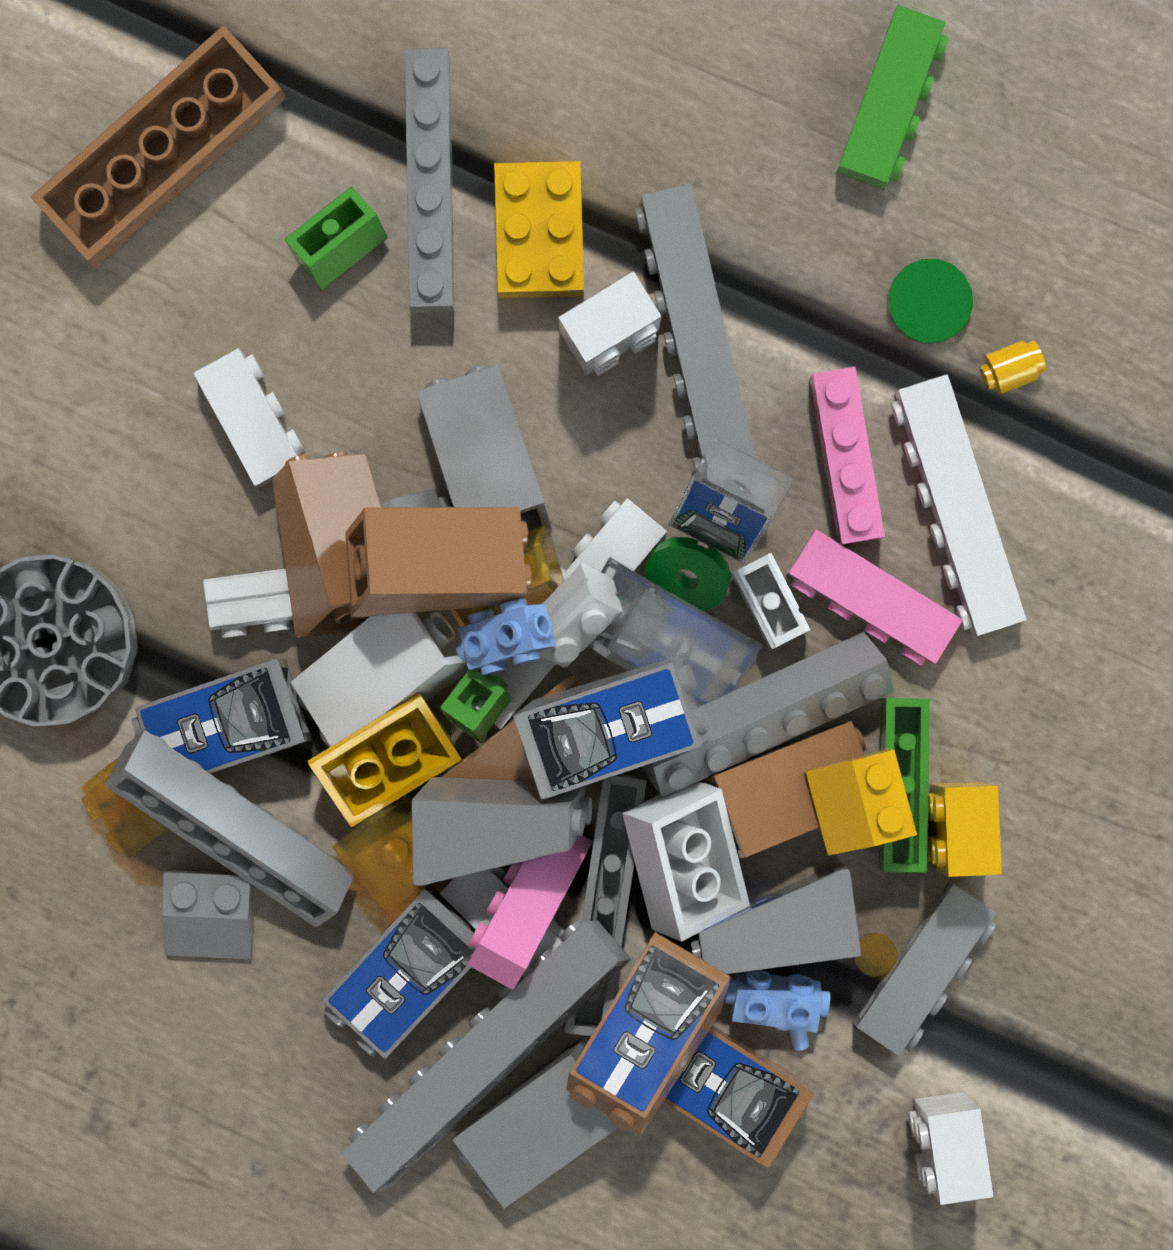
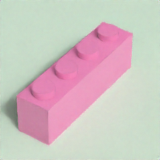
[809,367,885,545]
[786,529,963,667]
[467,835,593,990]

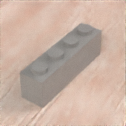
[853,881,996,1056]

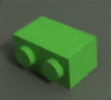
[284,186,388,290]

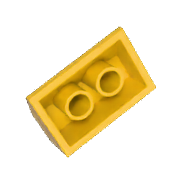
[307,693,462,827]

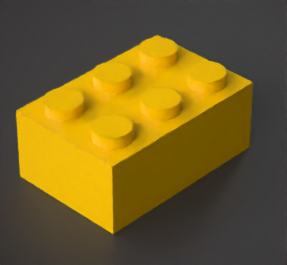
[494,161,584,299]
[927,782,1002,877]

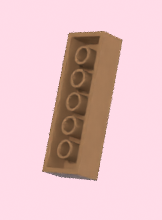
[31,25,286,268]

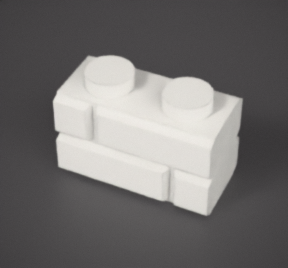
[731,553,810,650]
[539,564,623,668]
[203,569,293,638]

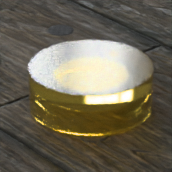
[853,932,897,976]

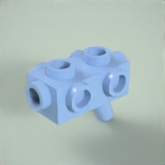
[456,599,556,676]
[724,970,830,1051]

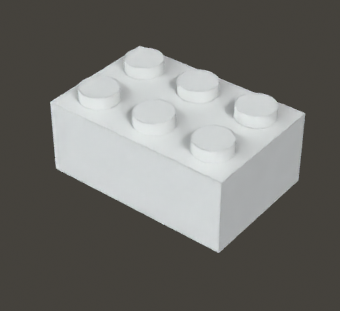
[558,271,661,377]
[622,781,750,942]
[908,1092,993,1205]

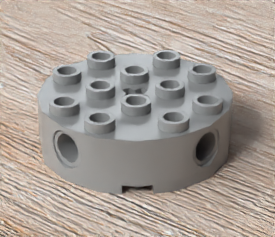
[0,554,138,727]

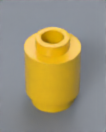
[979,340,1047,395]

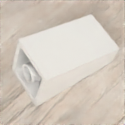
[291,609,468,747]

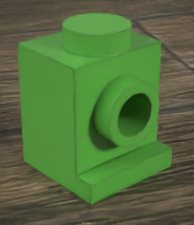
[440,669,512,744]

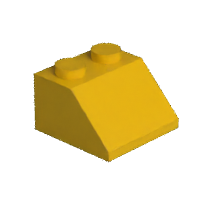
[805,749,917,855]

